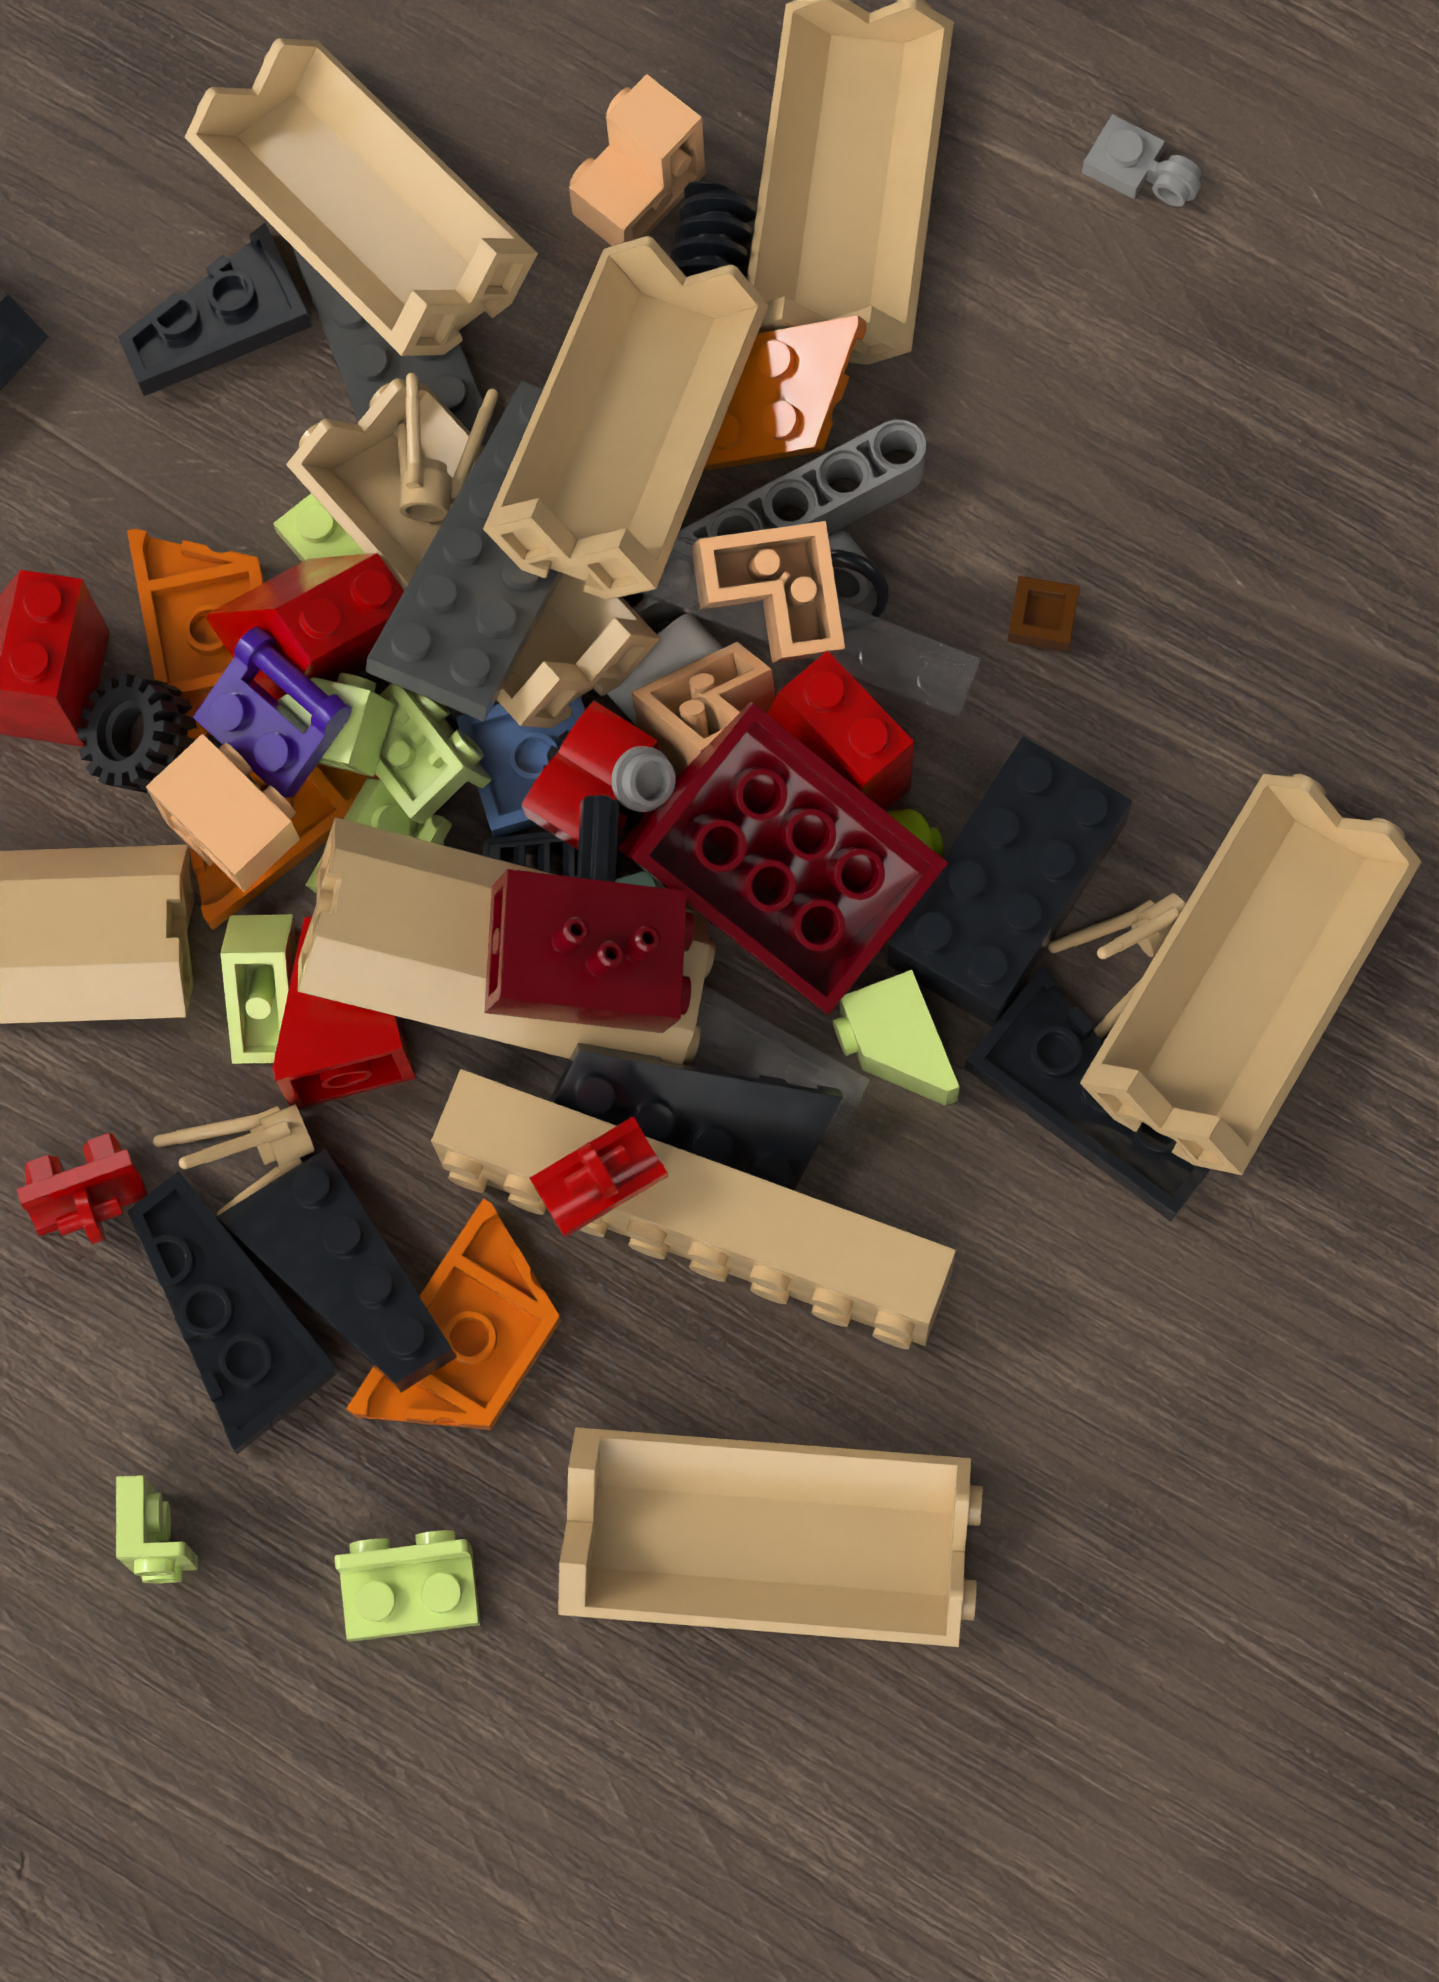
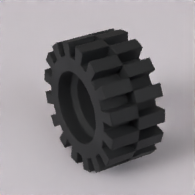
[78,674,197,793]

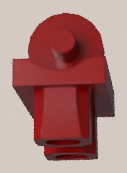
[530,1116,669,1238]
[17,1133,148,1245]

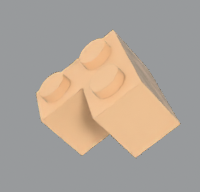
[569,74,706,246]
[691,521,845,663]
[632,642,776,777]
[146,734,300,892]

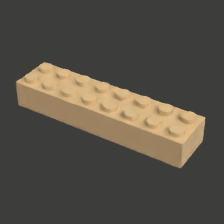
[431,1069,956,1349]

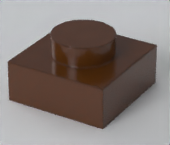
[1007,576,1080,652]

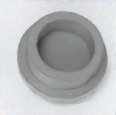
[612,746,676,812]

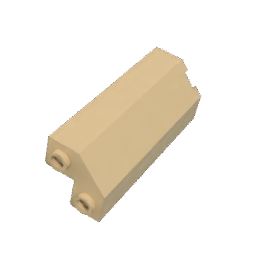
[747,0,954,365]
[184,38,538,356]
[483,236,769,600]
[286,378,660,728]
[1080,774,1422,1175]
[298,817,716,1065]
[0,844,195,1024]
[558,1427,983,1647]

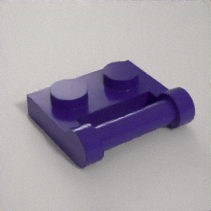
[193,626,352,797]

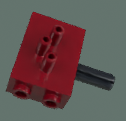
[484,795,694,1033]

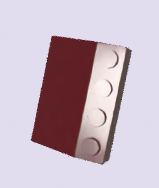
[617,702,948,1015]

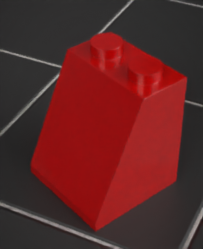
[205,553,404,700]
[0,570,110,747]
[767,650,914,811]
[272,916,416,1109]

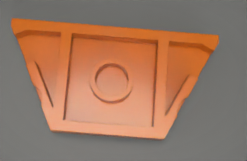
[704,315,866,471]
[127,529,265,750]
[189,764,380,930]
[346,1198,562,1430]

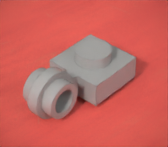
[1082,114,1201,207]

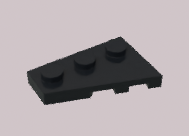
[118,223,312,396]

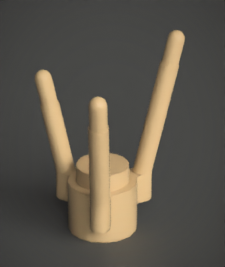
[397,373,499,522]
[1048,893,1186,1040]
[153,1104,315,1216]

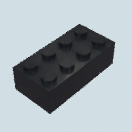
[887,737,1132,1027]

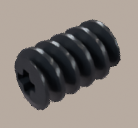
[671,181,757,277]

